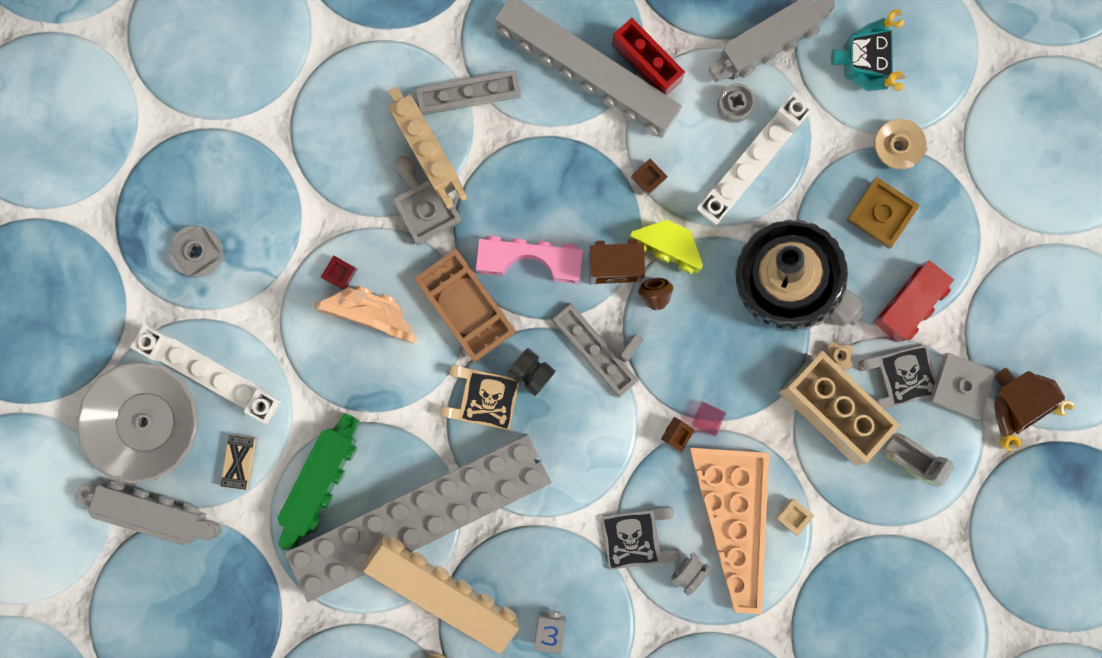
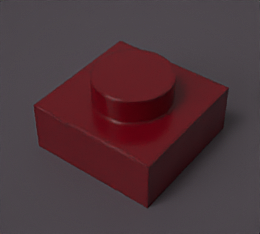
[321,255,357,290]

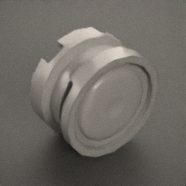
[717,83,755,123]
[670,552,711,596]

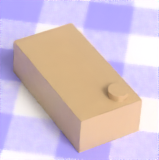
[779,351,901,465]

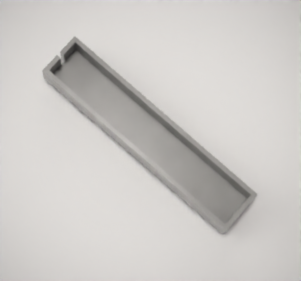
[285,435,551,603]

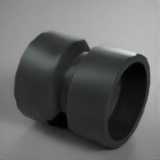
[507,348,556,396]

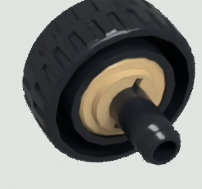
[735,220,848,332]

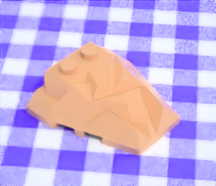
[313,286,417,344]

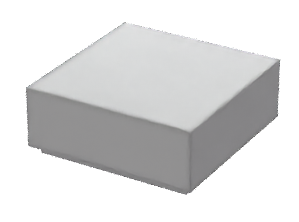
[619,334,644,362]

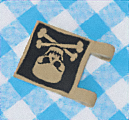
[441,365,519,430]

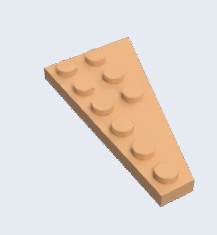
[689,448,769,614]

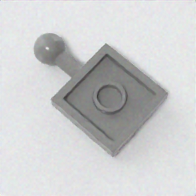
[393,156,463,246]

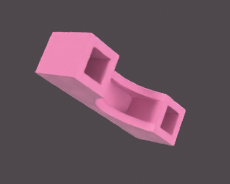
[476,236,583,284]

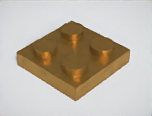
[846,177,920,249]

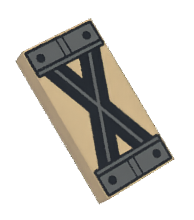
[220,434,257,490]

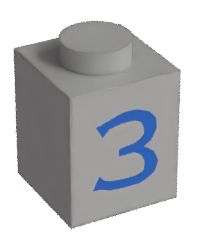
[534,609,566,654]

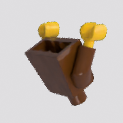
[994,368,1074,451]

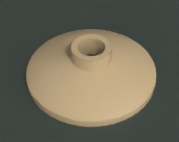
[874,119,927,170]

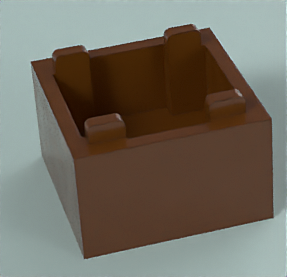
[588,239,645,284]

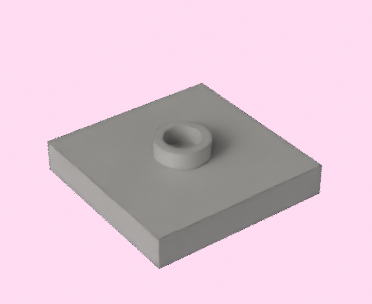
[929,353,996,420]

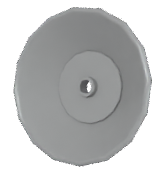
[76,361,198,484]

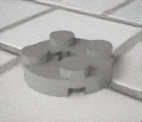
[169,226,225,278]

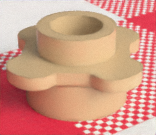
[827,342,854,370]

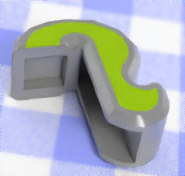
[883,433,954,487]

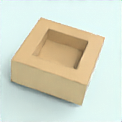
[775,498,814,536]

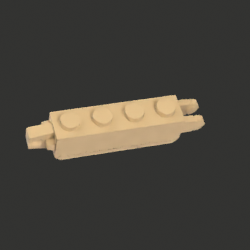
[388,86,468,209]

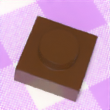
[631,158,668,196]
[661,417,695,452]

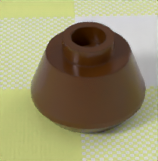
[638,278,673,310]

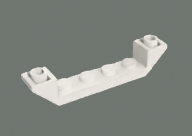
[696,91,814,226]
[130,324,281,425]

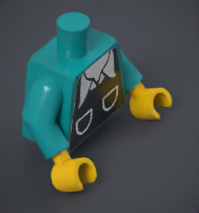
[831,9,905,91]

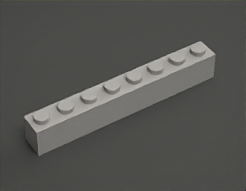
[495,0,682,138]

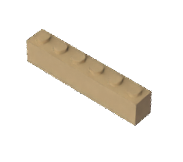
[363,535,519,655]

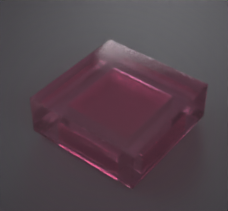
[691,401,726,436]

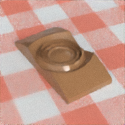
[414,249,517,363]

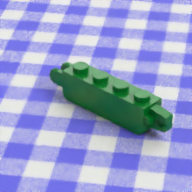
[277,413,360,550]

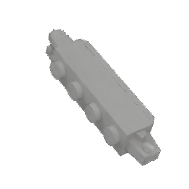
[708,0,835,83]
[75,481,222,545]

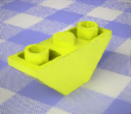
[629,220,703,274]

